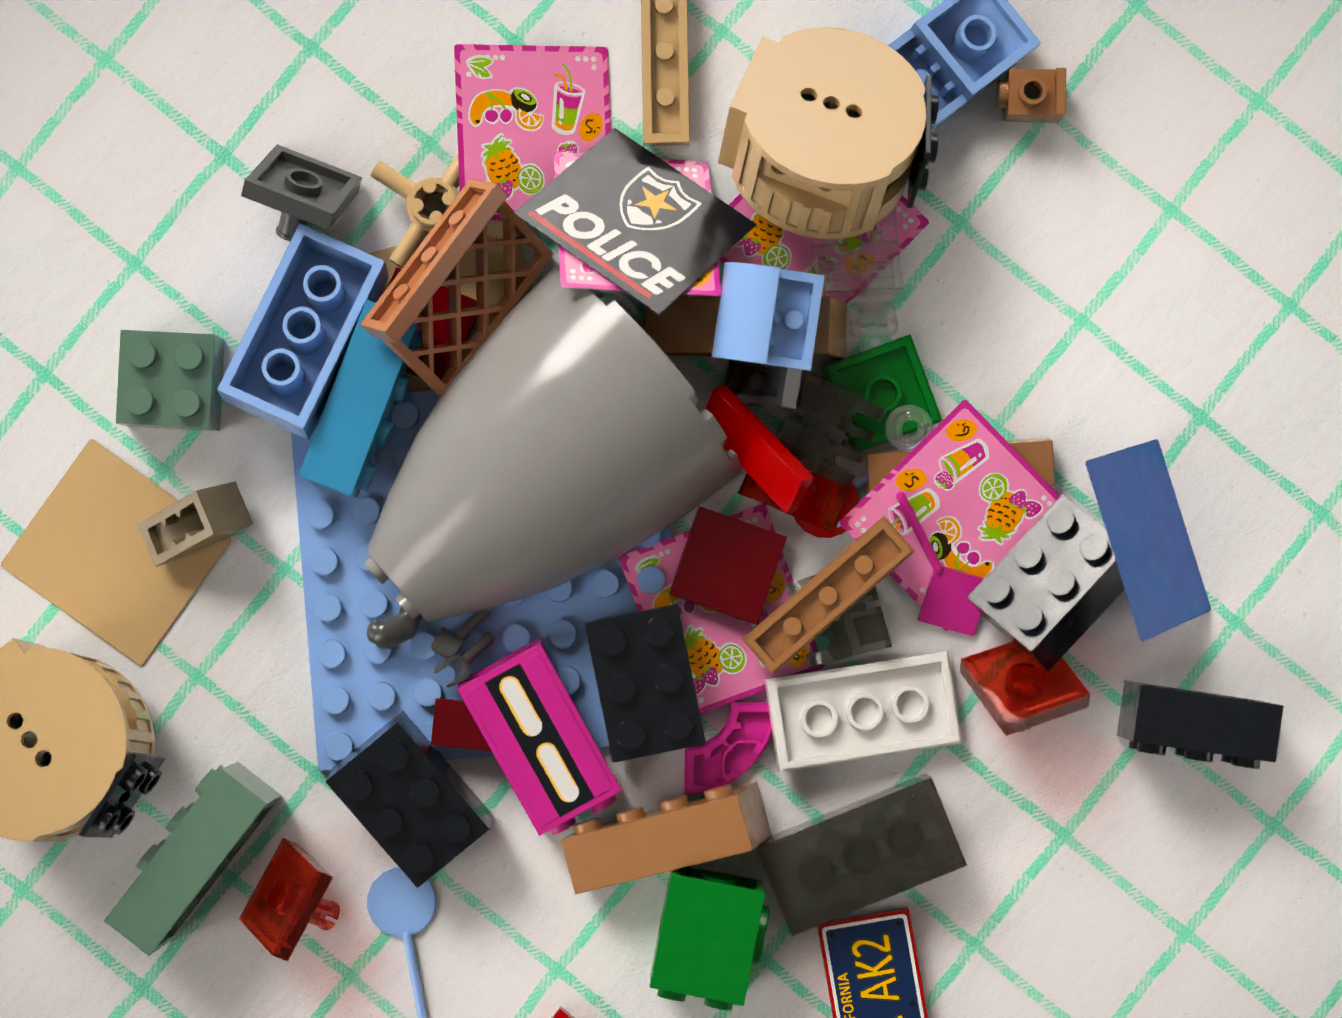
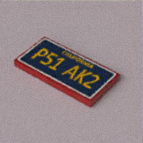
[816,907,928,1018]

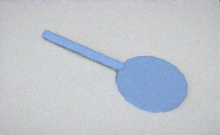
[367,868,436,1018]

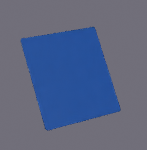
[1086,439,1211,642]

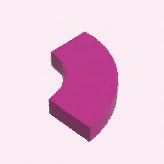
[684,702,772,795]

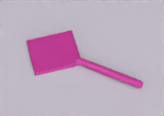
[896,491,984,637]

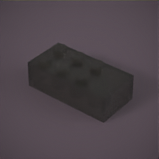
[756,773,967,936]

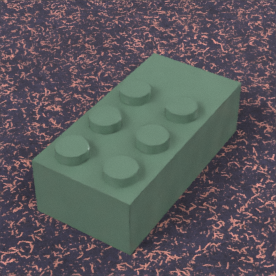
[104,762,282,956]

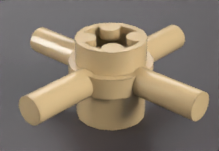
[371,154,498,268]

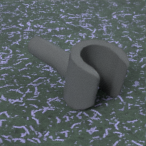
[431,609,490,658]
[434,632,495,687]

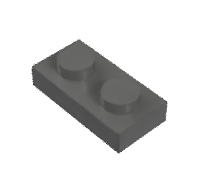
[725,360,802,409]

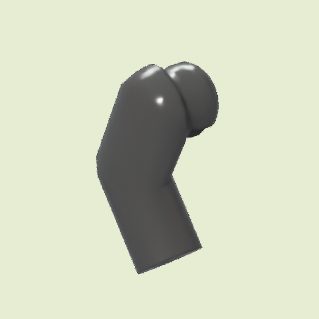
[367,607,422,649]

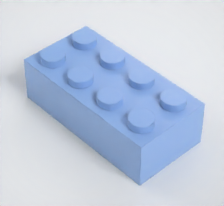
[217,223,389,440]

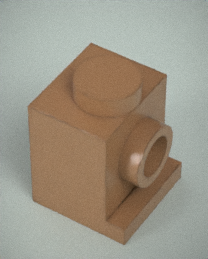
[996,68,1066,123]

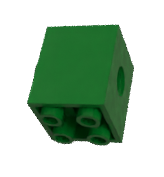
[649,866,769,1010]

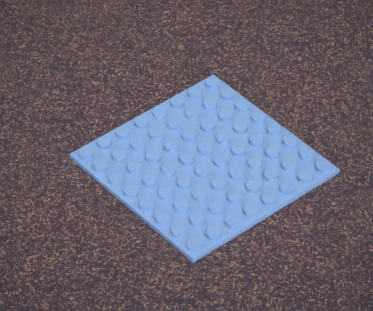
[291,390,671,771]

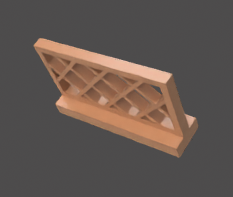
[360,179,554,396]

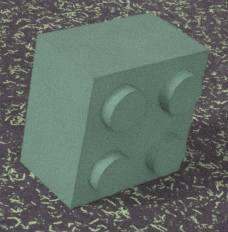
[116,330,225,431]

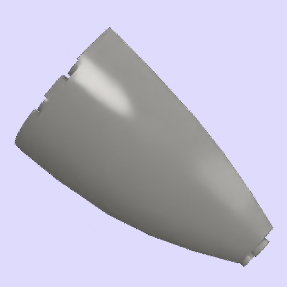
[364,264,741,623]

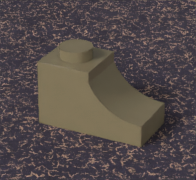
[138,481,253,567]

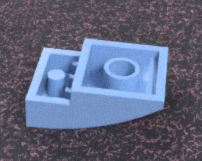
[888,0,1041,132]

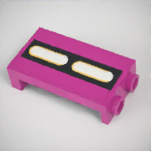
[457,638,622,836]

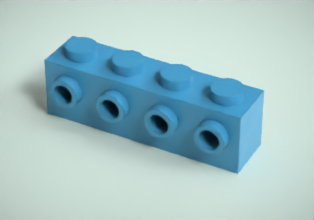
[298,299,422,498]

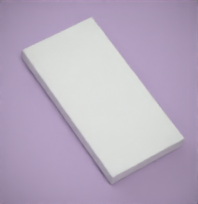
[764,651,963,772]

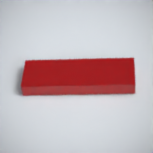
[705,385,814,514]

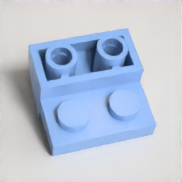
[712,262,825,371]

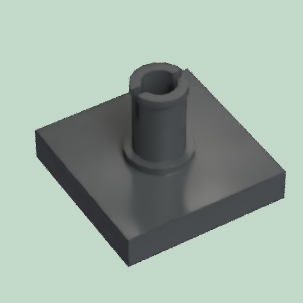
[241,144,362,241]

